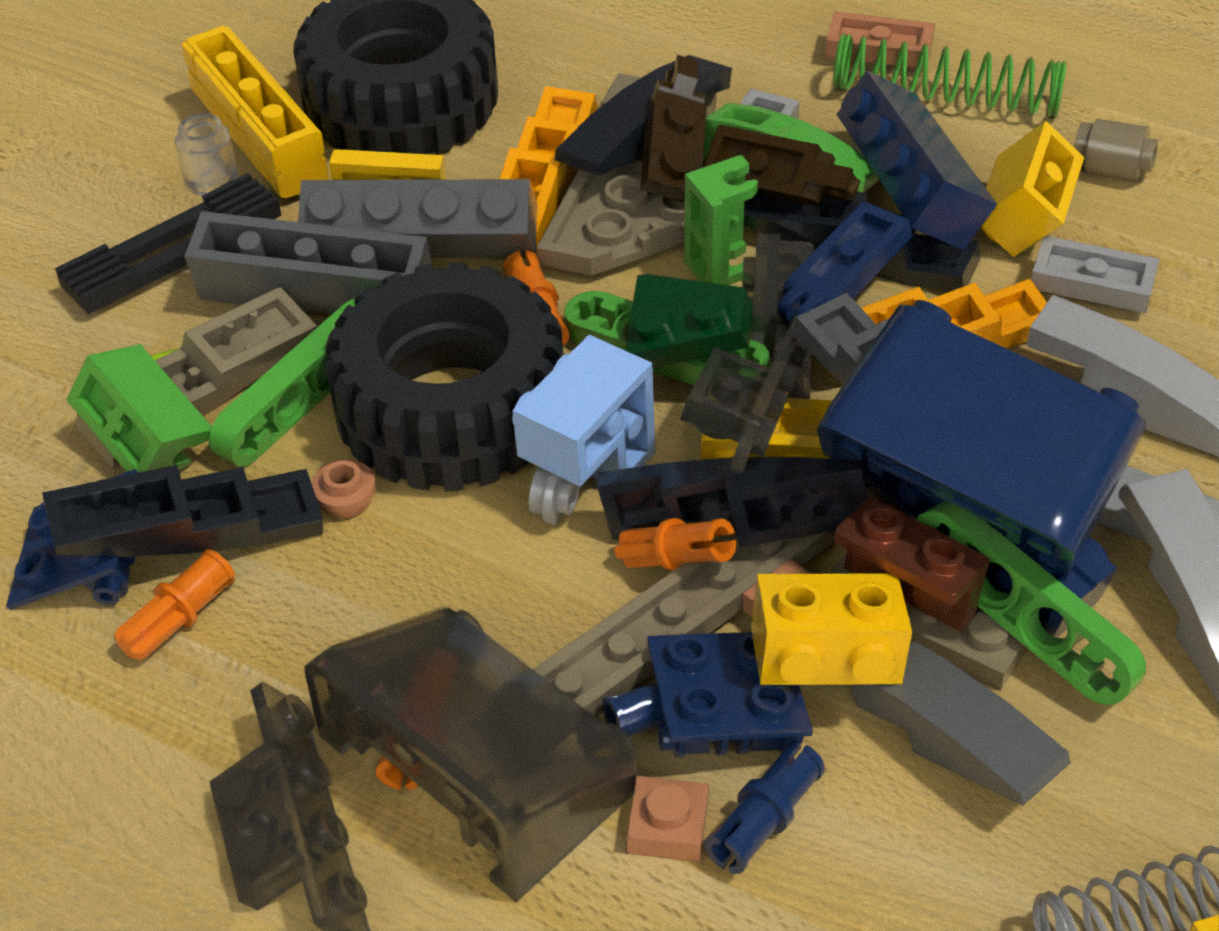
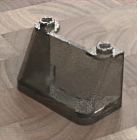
[304,606,638,903]

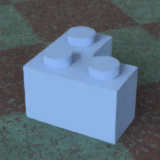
[512,335,655,487]

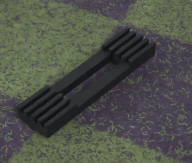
[55,172,282,314]

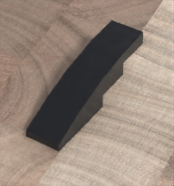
[555,55,732,176]
[743,192,980,292]
[597,457,868,547]
[42,465,323,557]

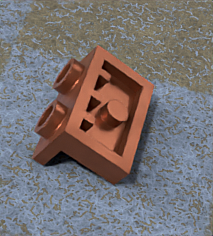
[834,496,990,632]

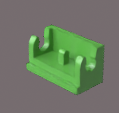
[684,155,758,285]
[66,344,212,473]

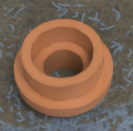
[312,459,376,519]

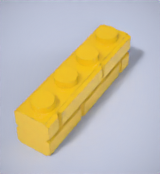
[181,25,329,199]

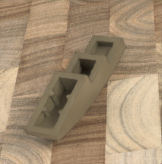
[75,287,317,469]

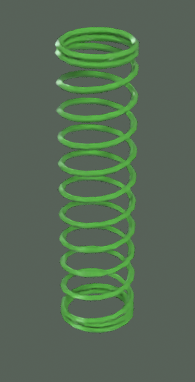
[833,32,1067,119]

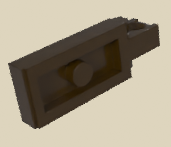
[640,55,707,202]
[702,125,861,205]

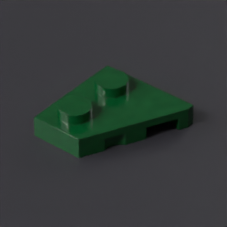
[625,274,753,368]

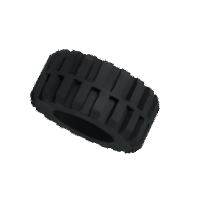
[293,0,498,155]
[325,263,564,492]

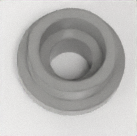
[529,466,580,525]

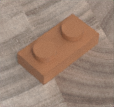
[825,11,935,69]

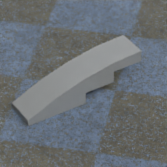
[1026,295,1219,457]
[1122,469,1219,703]

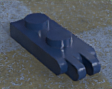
[777,201,913,321]

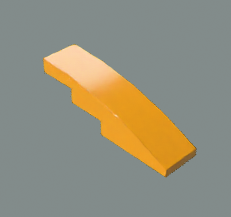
[499,86,598,250]
[861,279,1047,349]

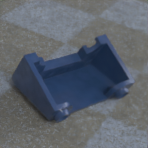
[817,300,1146,577]

